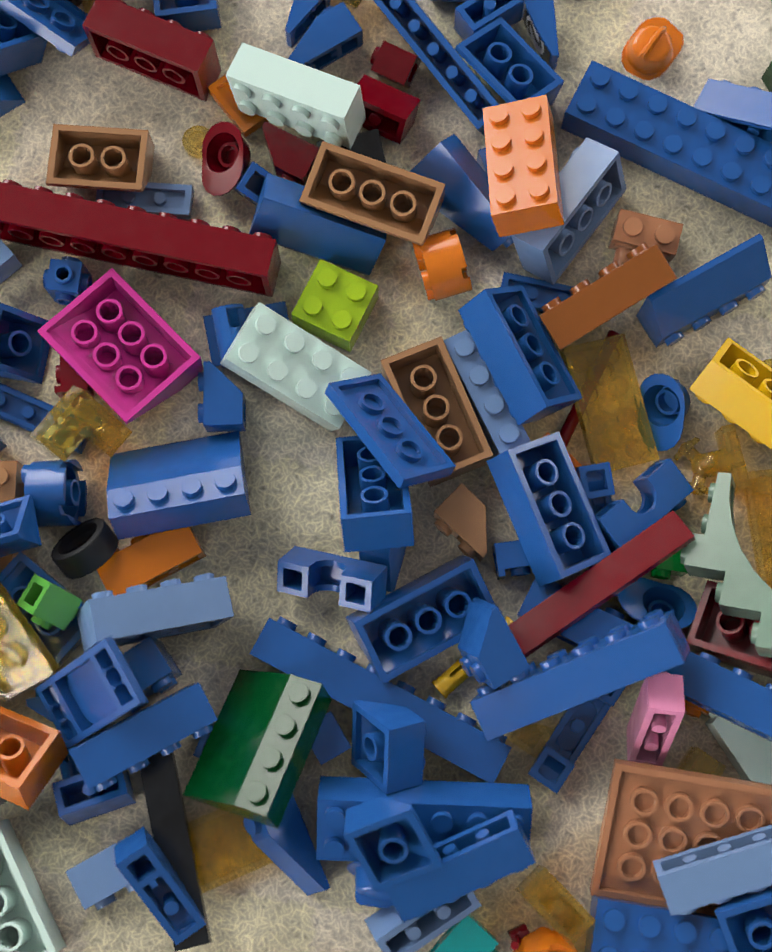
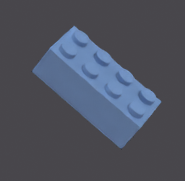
[511,137,627,285]
[77,573,234,653]

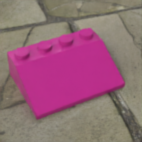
[37,268,203,424]

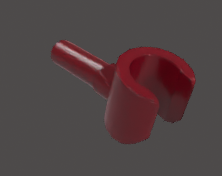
[507,923,530,950]

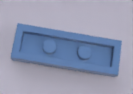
[96,182,194,220]

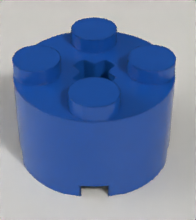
[21,459,87,528]

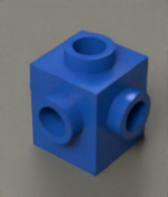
[43,256,93,305]

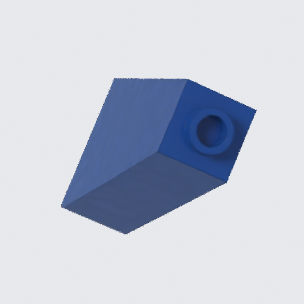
[410,134,514,252]

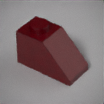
[262,121,319,186]

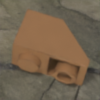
[433,483,487,562]

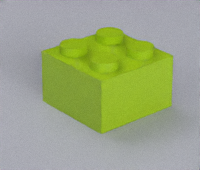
[291,259,379,353]

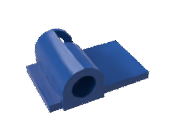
[203,301,289,369]

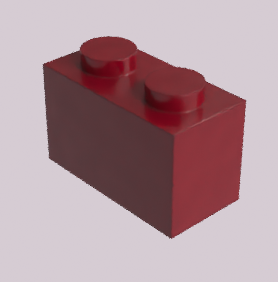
[357,74,421,144]

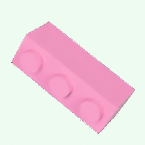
[627,671,685,766]

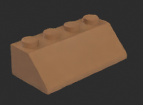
[299,141,445,246]

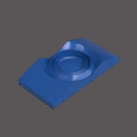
[35,635,147,749]

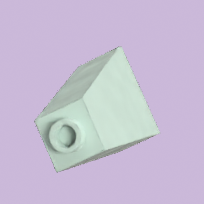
[705,712,772,785]

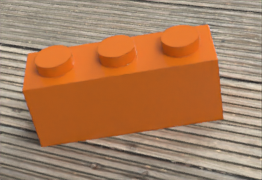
[97,526,206,595]

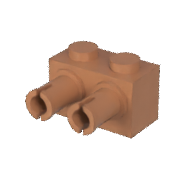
[608,209,684,266]

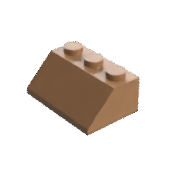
[46,124,155,192]

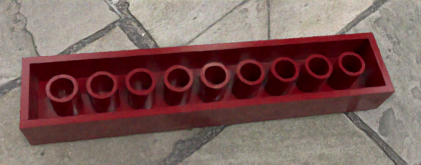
[0,179,281,297]

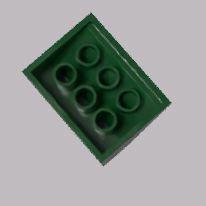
[183,669,332,829]

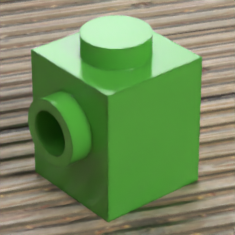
[16,574,82,631]

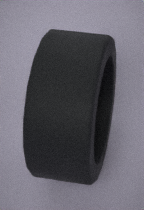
[51,518,119,579]

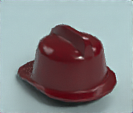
[202,122,251,196]

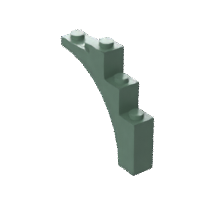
[680,472,772,658]

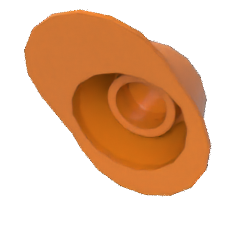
[622,17,683,80]

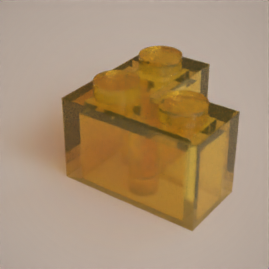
[29,386,132,462]

